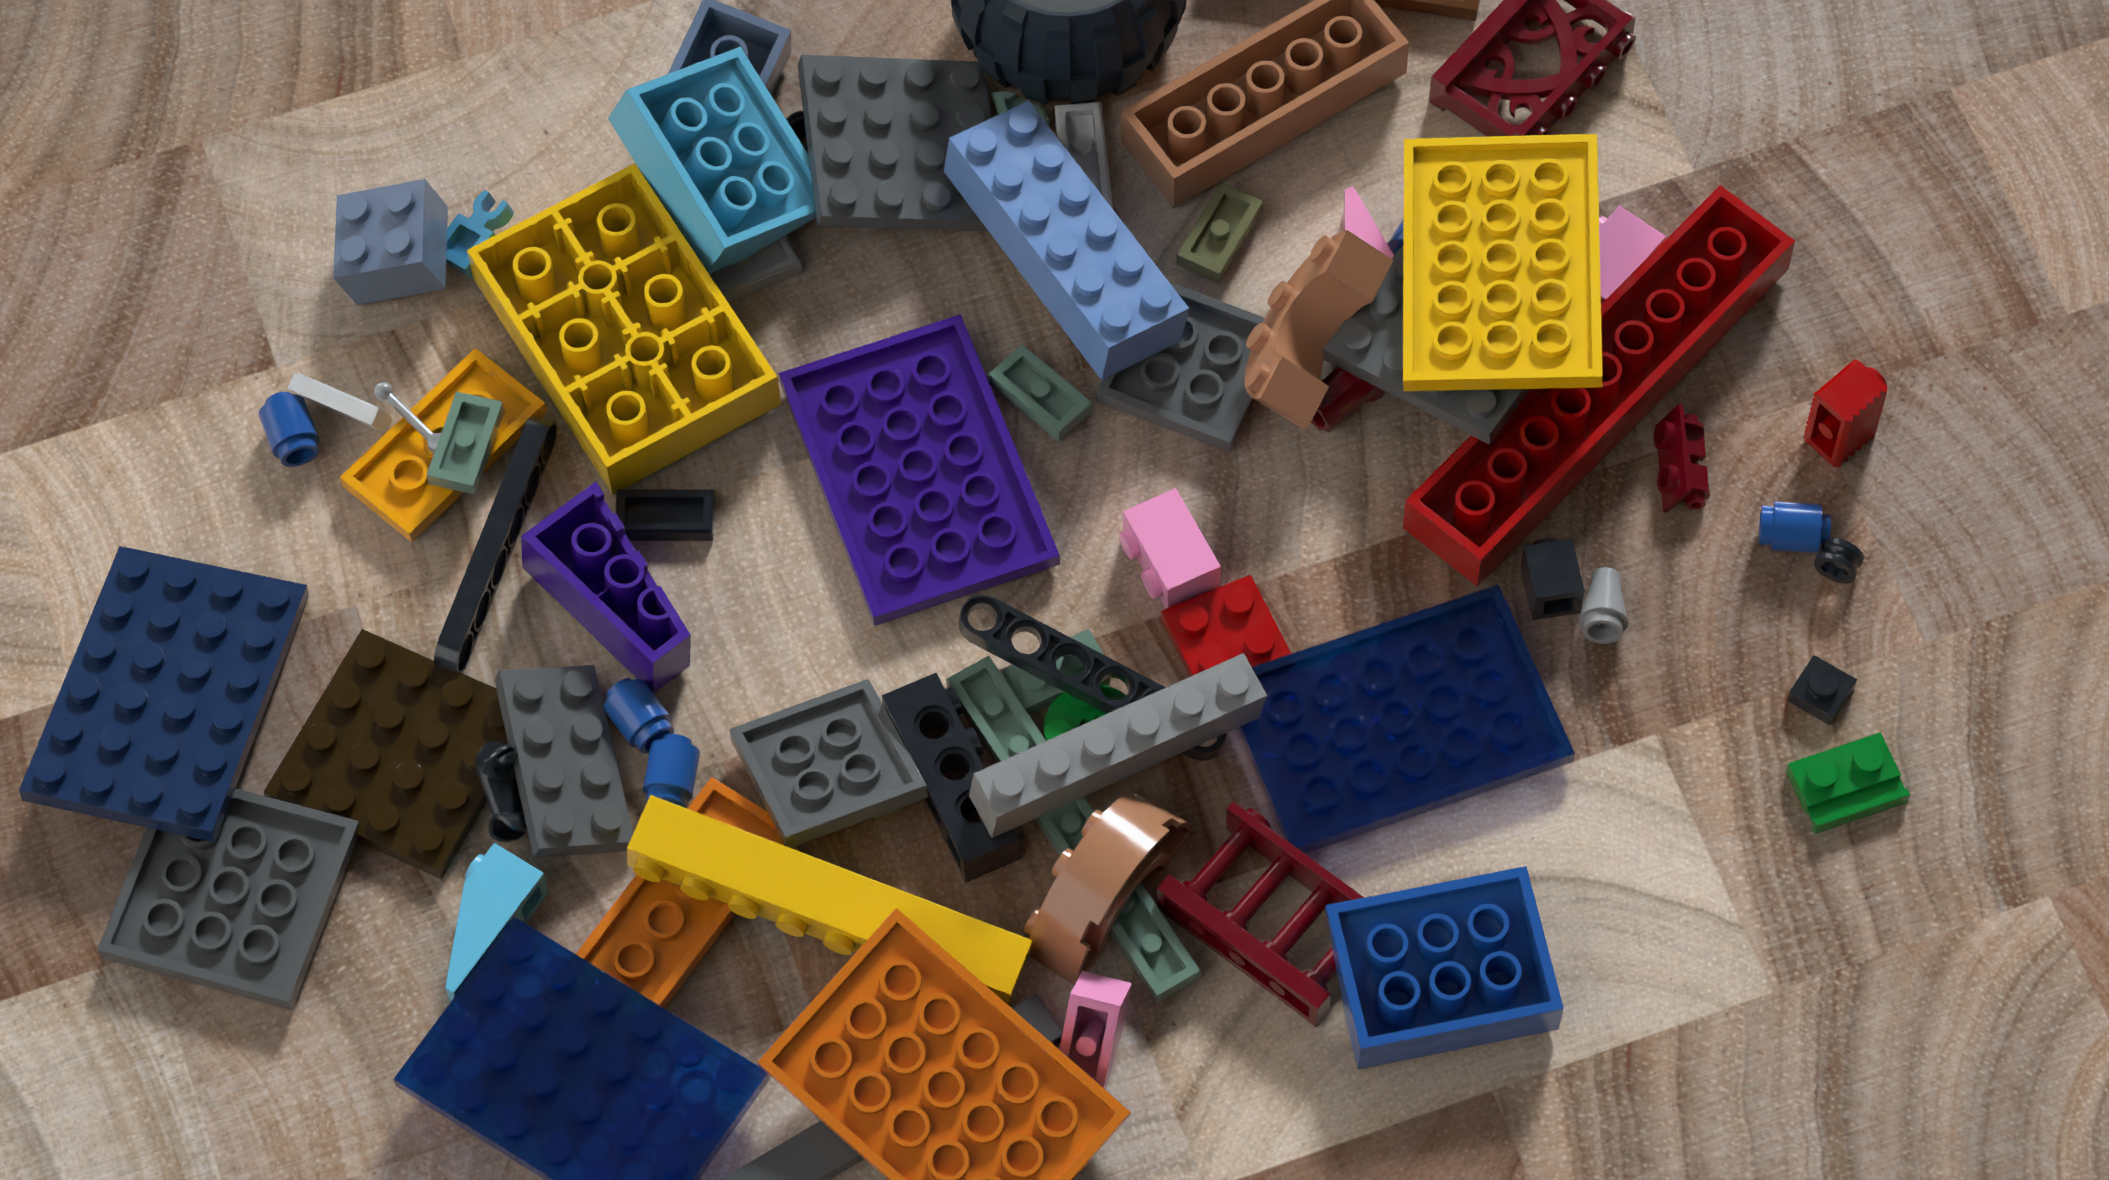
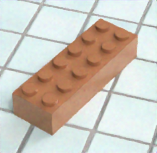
[1121,0,1409,208]

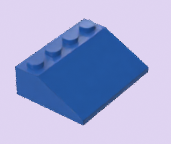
[1325,866,1564,1069]

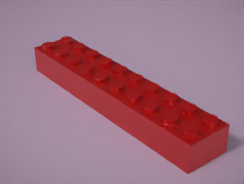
[1402,185,1795,587]

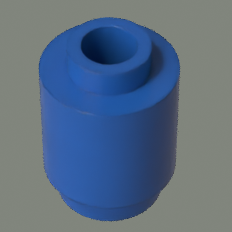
[258,391,319,467]
[1759,501,1831,553]
[603,678,674,754]
[643,734,700,808]

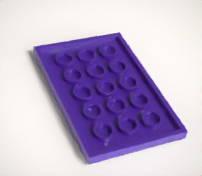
[778,314,1060,626]

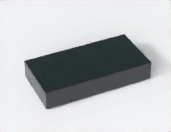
[615,489,715,541]

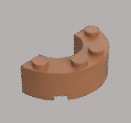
[1244,230,1394,429]
[1024,790,1192,985]

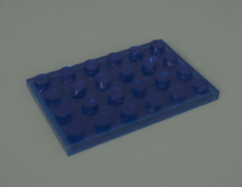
[1238,584,1575,854]
[393,917,770,1180]

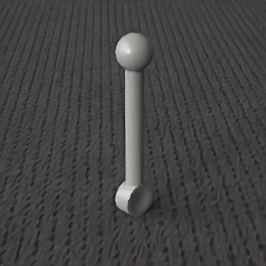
[374,382,441,454]

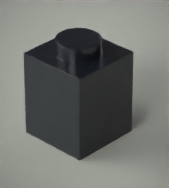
[1520,538,1585,621]

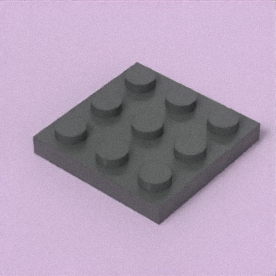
[1096,282,1265,452]
[730,679,928,848]

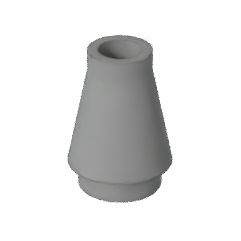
[1579,567,1628,644]

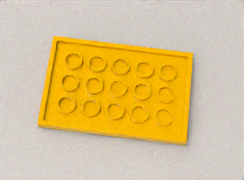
[1403,134,1602,391]

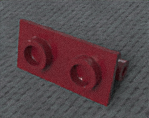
[1653,404,1710,512]

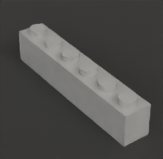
[969,653,1267,838]

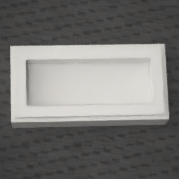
[287,373,393,434]

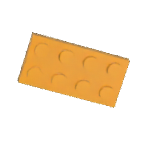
[340,348,547,543]

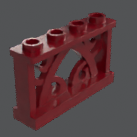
[1429,0,1636,137]

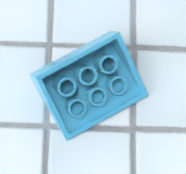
[608,47,816,274]

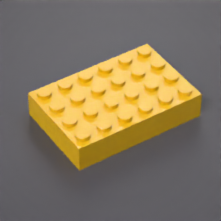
[467,163,781,495]

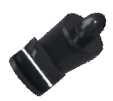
[475,741,527,842]

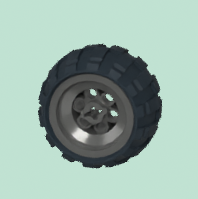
[951,0,1187,104]

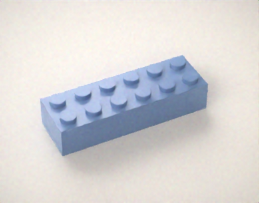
[944,101,1189,380]

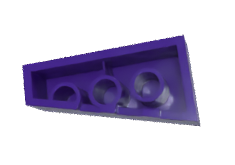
[521,481,691,693]

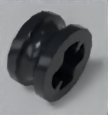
[1814,538,1865,584]

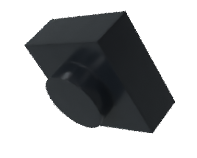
[1787,655,1857,725]

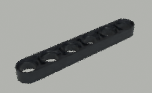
[434,416,557,673]
[958,594,1227,761]

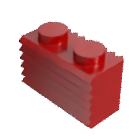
[1803,359,1887,467]

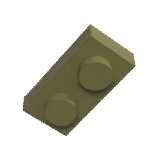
[1177,182,1263,283]

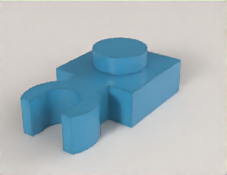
[446,190,514,278]

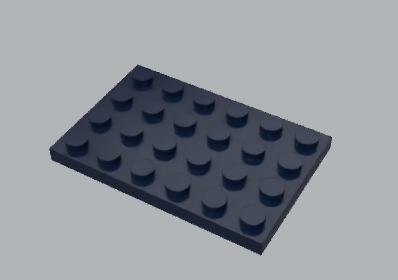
[19,546,309,842]

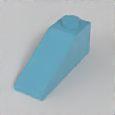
[445,843,549,1012]

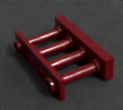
[1156,801,1370,1028]

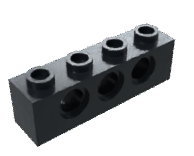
[882,672,1025,883]

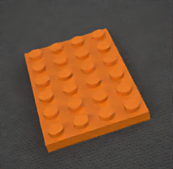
[757,908,1131,1180]

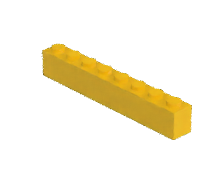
[627,795,1032,1005]

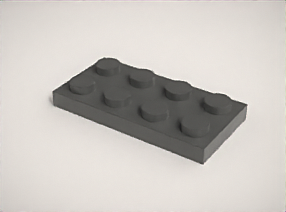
[494,665,633,858]

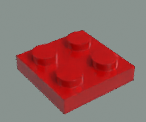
[1161,574,1293,678]

